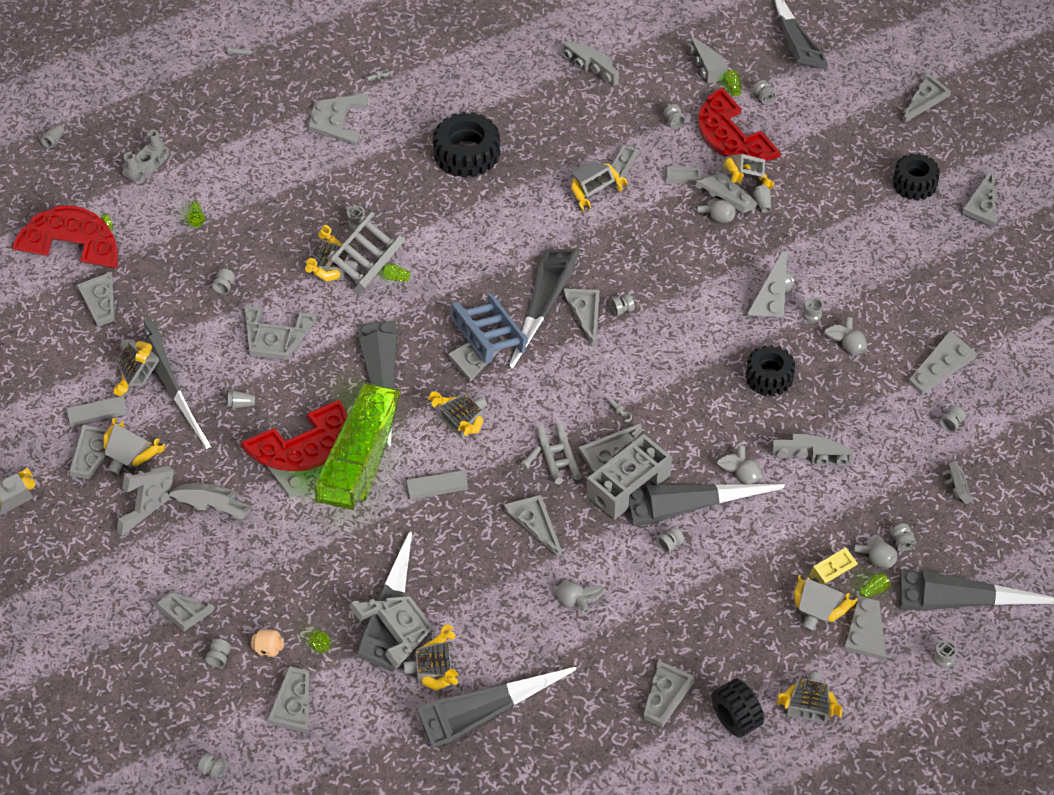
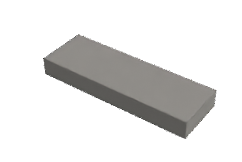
[608,145,639,188]
[67,396,128,427]
[406,470,468,500]

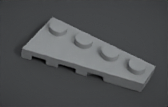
[909,331,977,395]

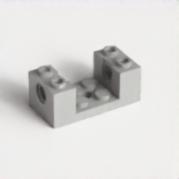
[587,434,672,520]

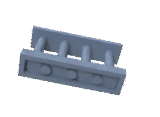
[450,293,528,364]

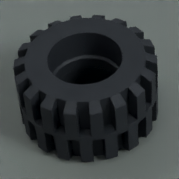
[893,153,940,200]
[746,345,795,396]
[712,678,764,738]

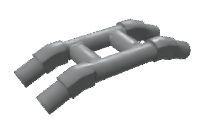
[537,423,582,485]

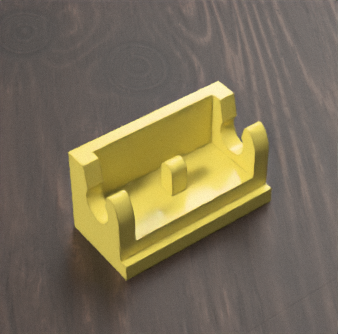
[809,548,858,585]

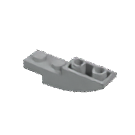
[563,41,619,86]
[772,434,853,466]
[169,483,252,519]

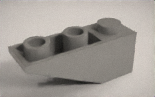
[689,37,728,84]

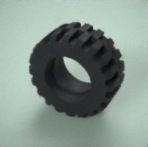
[433,112,500,178]

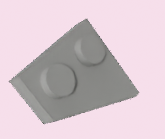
[157,592,214,632]

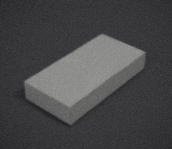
[666,167,702,184]

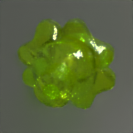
[308,629,332,654]

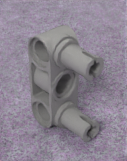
[122,129,170,184]

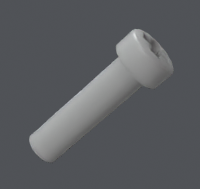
[227,46,252,55]
[520,446,541,470]

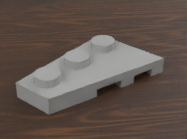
[448,328,505,382]
[644,660,695,728]
[268,666,310,734]

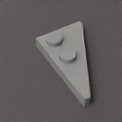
[903,73,951,123]
[963,170,996,227]
[748,252,787,317]
[564,289,600,345]
[579,424,642,474]
[504,495,562,556]

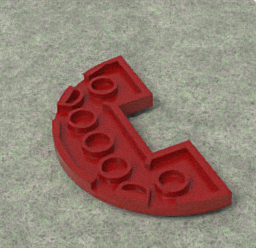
[699,88,781,161]
[12,205,118,269]
[241,400,349,471]

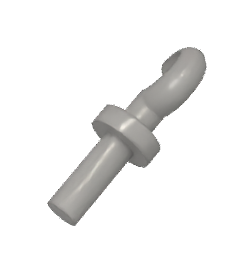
[366,70,389,81]
[609,399,632,422]

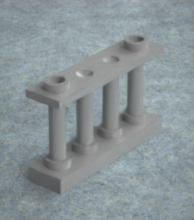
[325,212,405,294]

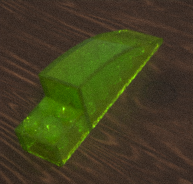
[315,383,401,510]

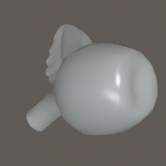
[698,198,735,223]
[825,317,867,356]
[717,445,762,484]
[855,535,897,569]
[556,581,605,614]

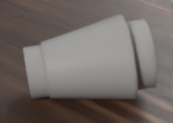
[41,125,64,148]
[753,185,772,213]
[227,390,255,409]

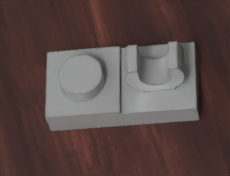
[942,461,973,504]

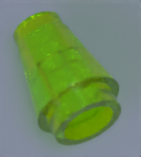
[723,70,742,96]
[187,202,205,227]
[383,262,411,282]
[859,572,891,598]

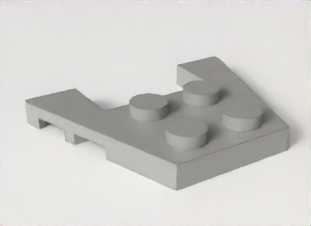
[309,94,369,146]
[245,306,317,360]
[117,466,174,536]
[349,596,434,669]

